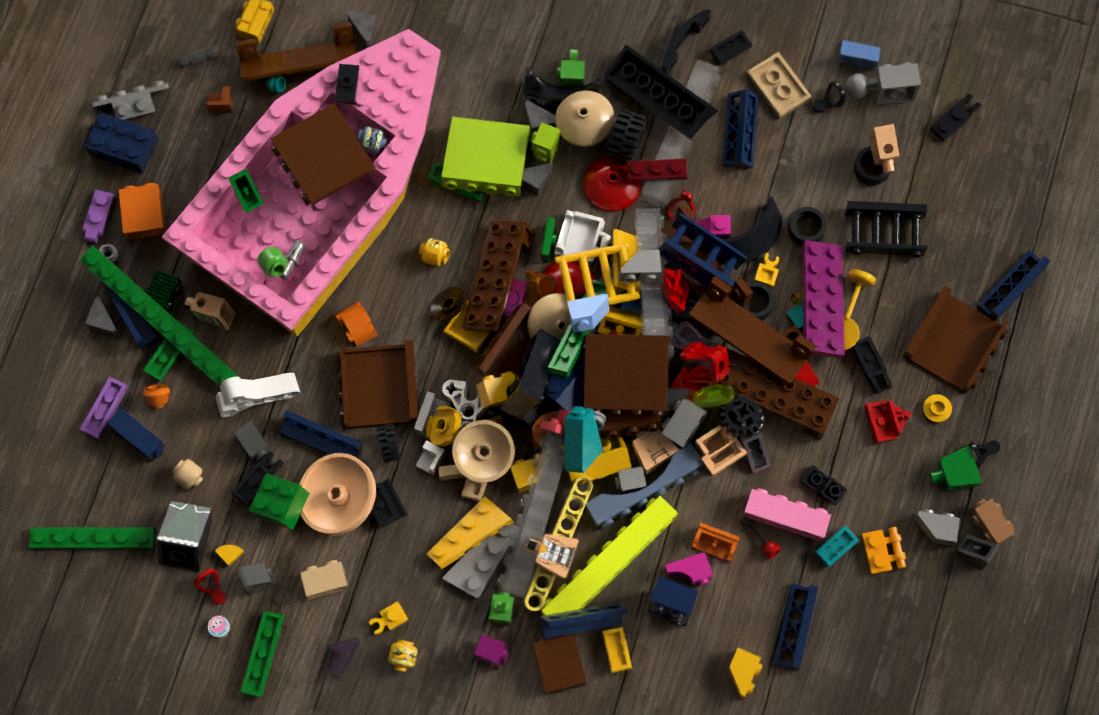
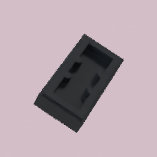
[709,30,753,66]
[335,64,360,105]

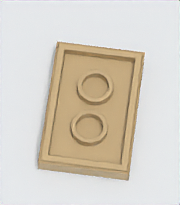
[746,52,812,119]

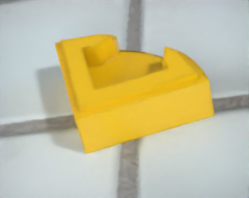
[214,545,244,566]

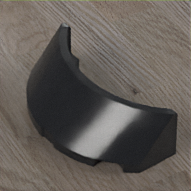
[523,68,604,116]
[716,196,782,264]

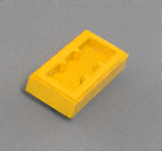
[602,627,632,674]

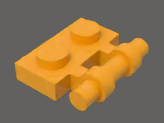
[861,527,906,575]

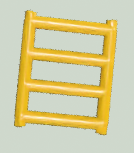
[555,243,640,313]

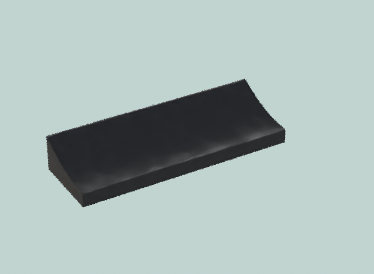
[604,44,718,140]

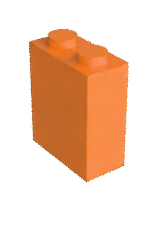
[119,183,166,240]

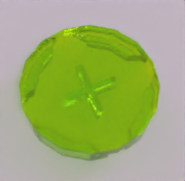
[693,385,735,407]

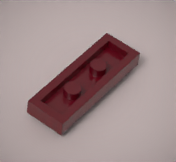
[627,159,687,182]

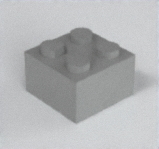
[661,399,709,447]

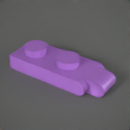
[83,190,116,243]

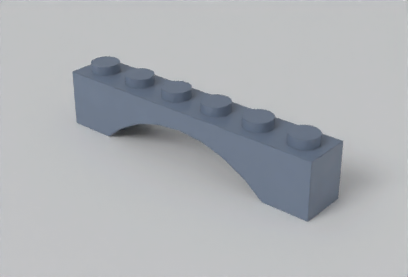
[585,443,704,529]

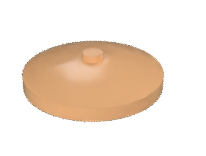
[299,453,376,535]

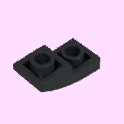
[799,465,848,506]

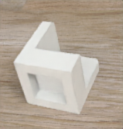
[416,440,445,476]

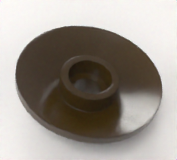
[431,287,466,321]

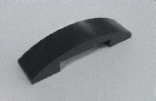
[663,9,711,74]

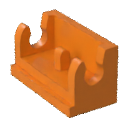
[692,523,740,562]

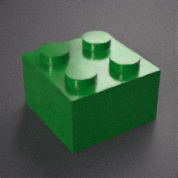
[249,473,310,530]

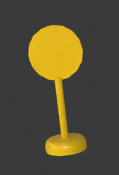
[844,269,876,351]

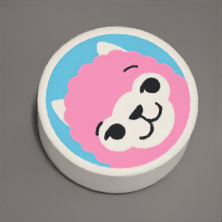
[208,616,230,638]

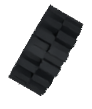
[377,424,401,463]

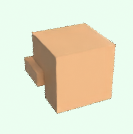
[694,425,747,477]

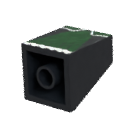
[157,501,212,572]

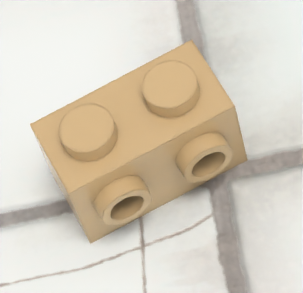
[300,560,349,600]

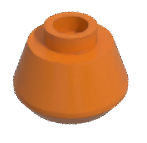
[142,384,170,409]

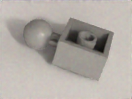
[845,62,921,105]

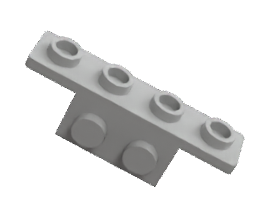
[91,80,169,120]

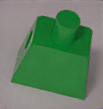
[929,446,982,491]

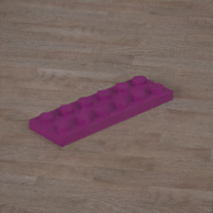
[802,240,845,358]

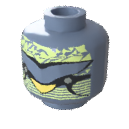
[357,126,387,155]

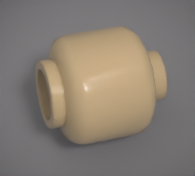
[172,459,203,490]

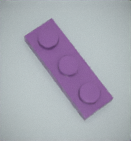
[80,376,129,440]

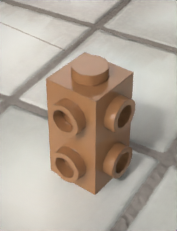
[971,499,1015,545]

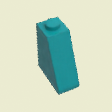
[565,406,603,473]

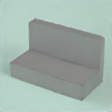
[414,391,451,439]

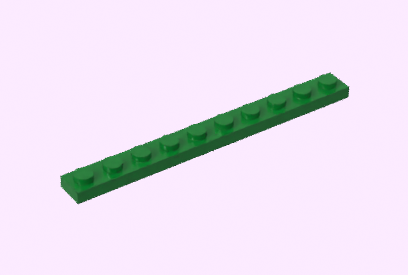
[79,245,242,386]

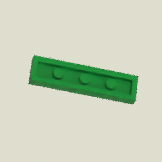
[241,611,285,698]

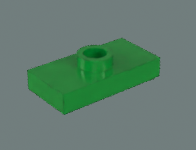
[541,217,557,262]

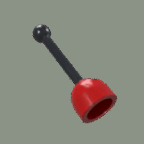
[740,517,781,560]

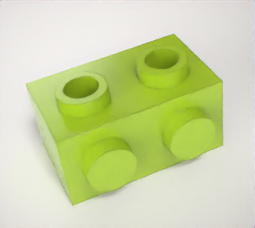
[530,123,560,164]

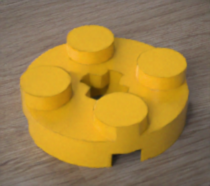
[426,405,462,447]

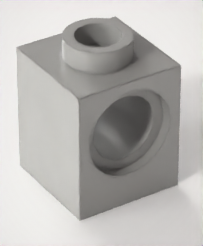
[615,467,646,495]

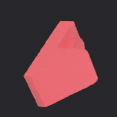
[540,409,571,437]

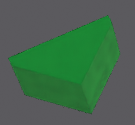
[228,169,264,213]

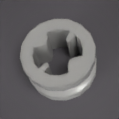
[593,411,606,431]

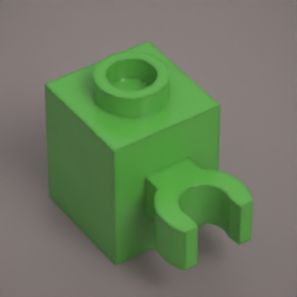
[557,50,585,87]
[489,592,514,625]

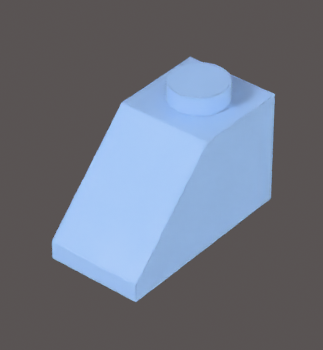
[567,294,609,333]

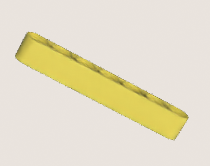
[523,476,593,611]

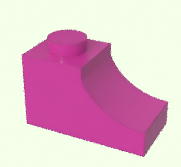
[695,215,731,239]
[664,552,713,587]

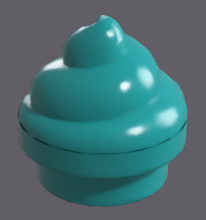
[265,75,286,94]

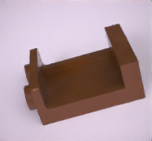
[533,633,587,696]

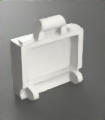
[554,210,611,266]

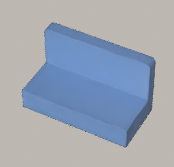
[838,40,880,70]

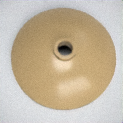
[555,91,615,147]
[527,293,570,340]
[453,420,515,482]

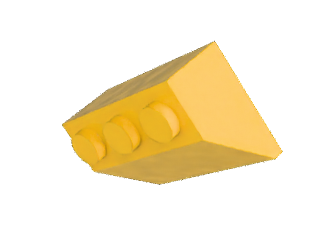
[613,229,641,295]
[559,435,632,485]

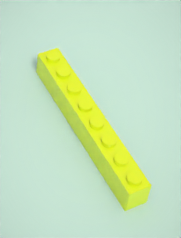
[542,496,678,616]

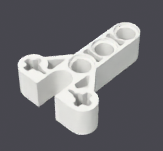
[216,373,300,418]
[442,380,499,453]

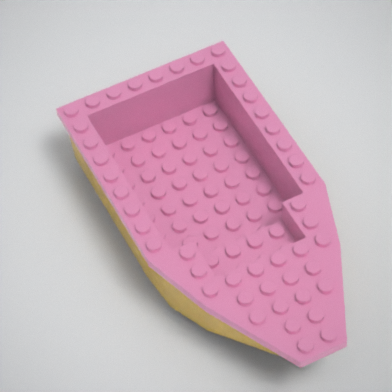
[162,29,441,337]

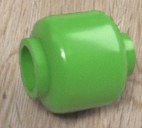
[257,247,288,277]

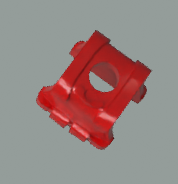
[680,342,729,386]

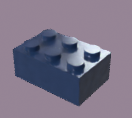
[85,112,159,174]
[648,576,699,627]

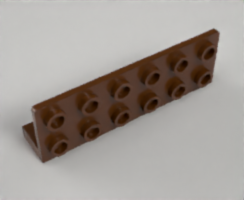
[236,22,356,81]
[649,203,753,308]
[462,220,535,336]
[689,276,816,384]
[710,349,839,440]

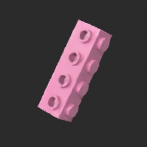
[743,488,831,542]

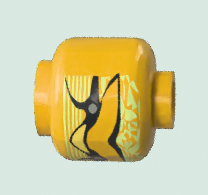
[419,238,450,267]
[388,640,417,672]

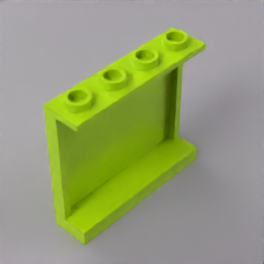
[442,117,530,197]

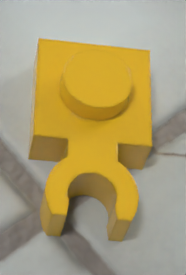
[754,253,779,289]
[369,601,409,635]

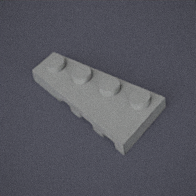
[442,524,519,600]

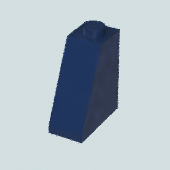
[107,407,165,462]

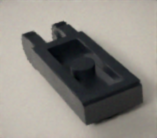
[930,93,982,142]
[852,336,892,394]
[231,452,284,507]

